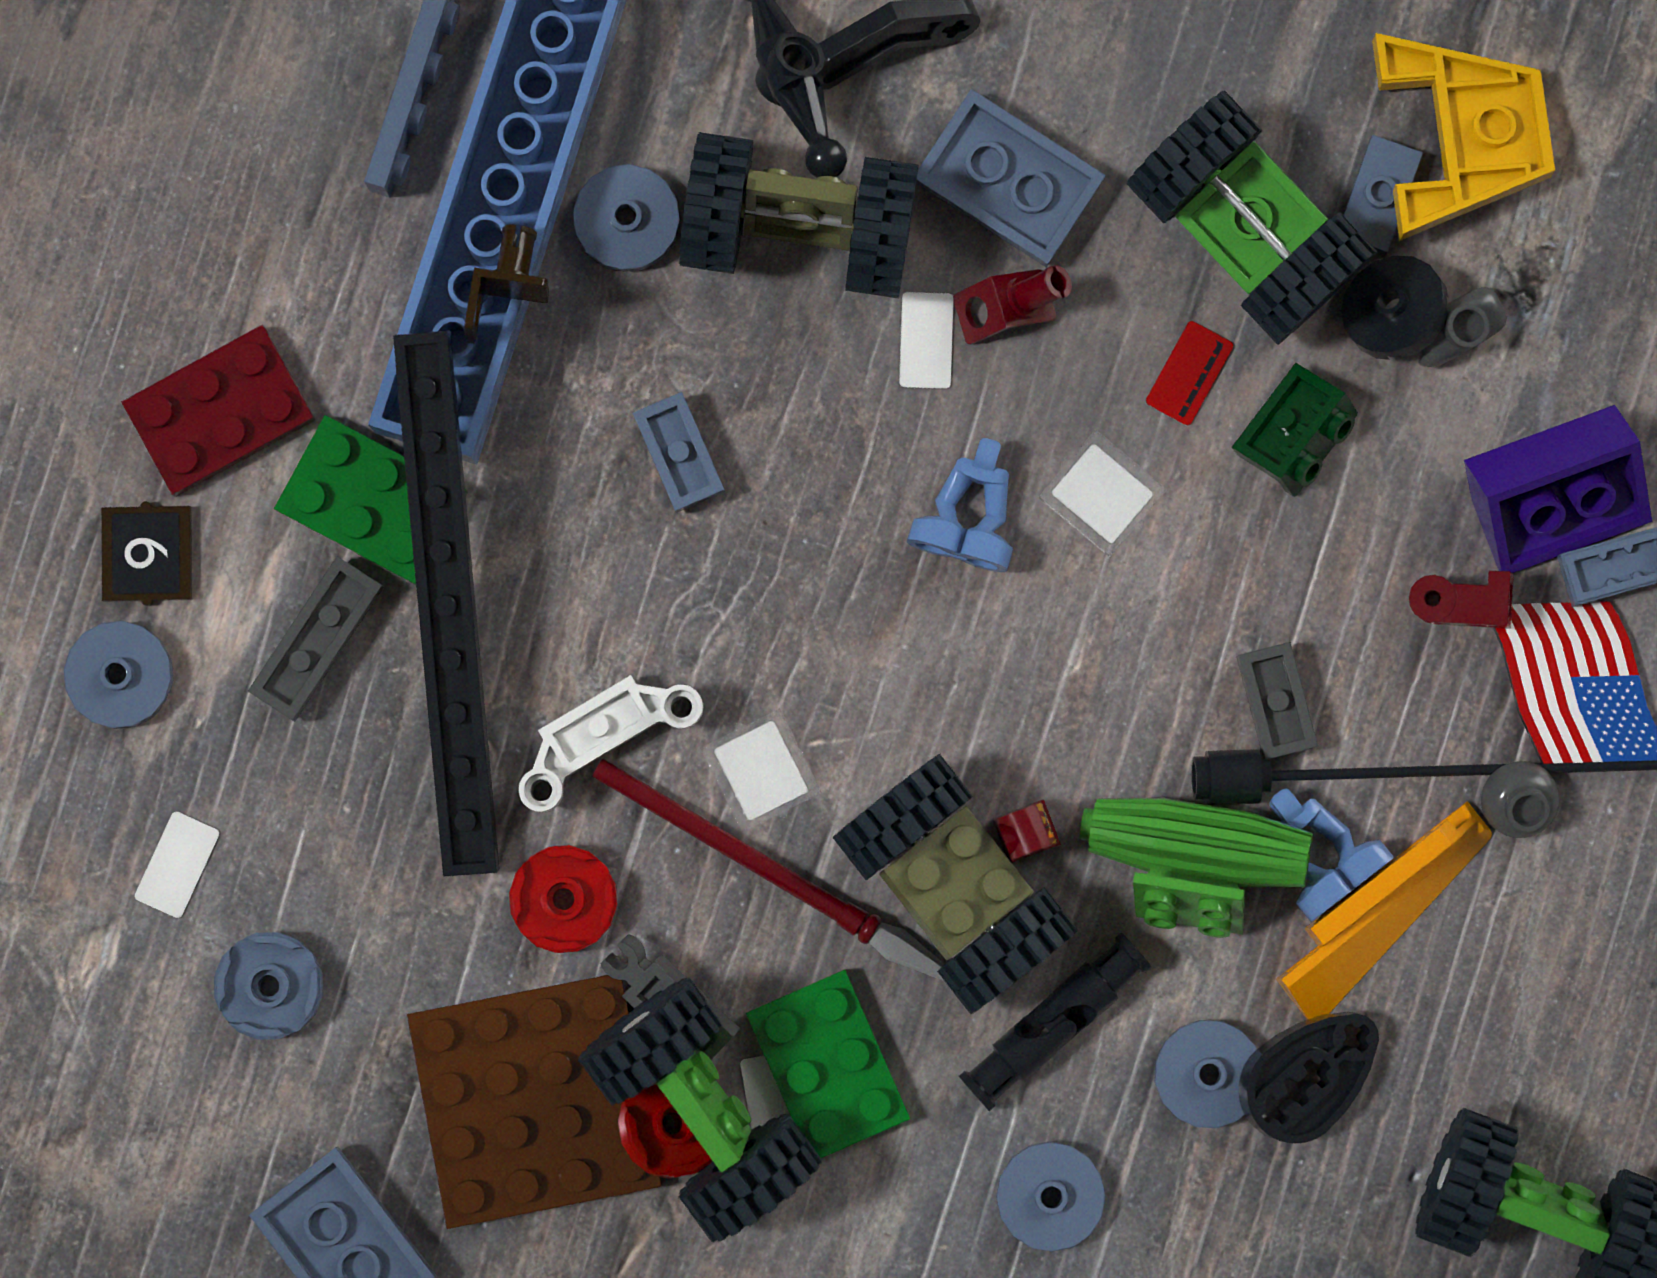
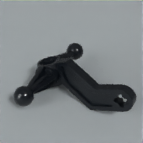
[746,0,981,178]

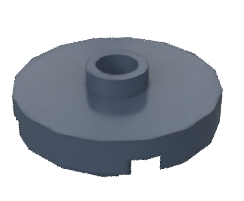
[573,164,680,272]
[64,621,174,729]
[214,932,323,1040]
[1154,1020,1257,1128]
[996,1141,1105,1252]

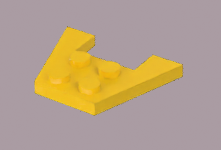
[1372,33,1555,241]

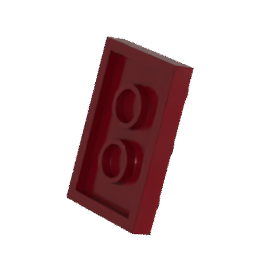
[121,324,316,497]

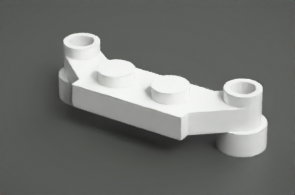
[519,675,703,812]

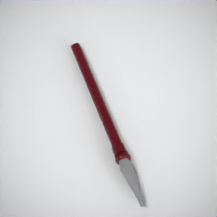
[592,759,945,981]

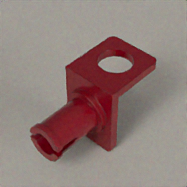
[953,265,1072,344]

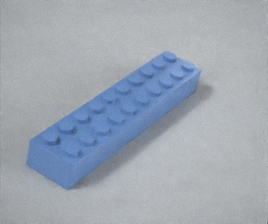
[368,0,627,465]

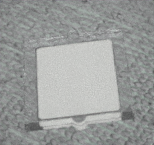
[1038,429,1167,557]
[700,708,822,833]

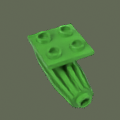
[1080,798,1313,938]

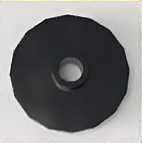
[1341,255,1449,360]

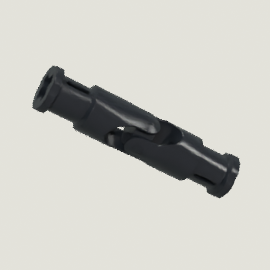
[959,932,1152,1111]

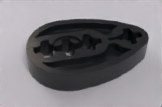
[1238,1011,1379,1143]

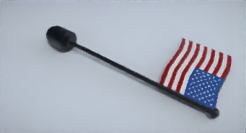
[1191,601,1657,805]

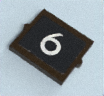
[101,501,192,606]

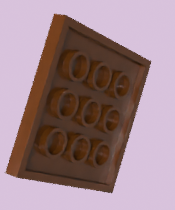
[407,975,661,1229]

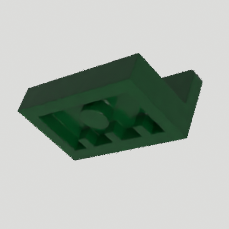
[1232,363,1358,497]

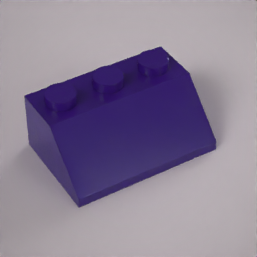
[1464,405,1653,573]

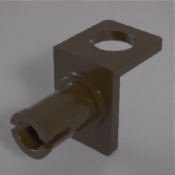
[464,224,549,344]

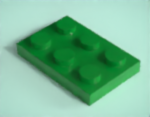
[274,415,468,585]
[746,969,910,1158]

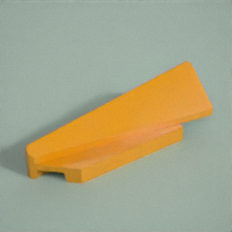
[1276,801,1492,1020]

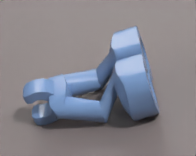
[907,438,1013,572]
[1269,788,1395,922]

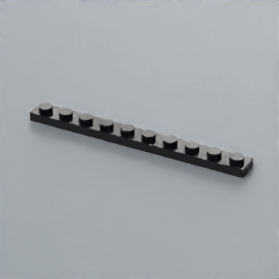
[393,330,500,877]

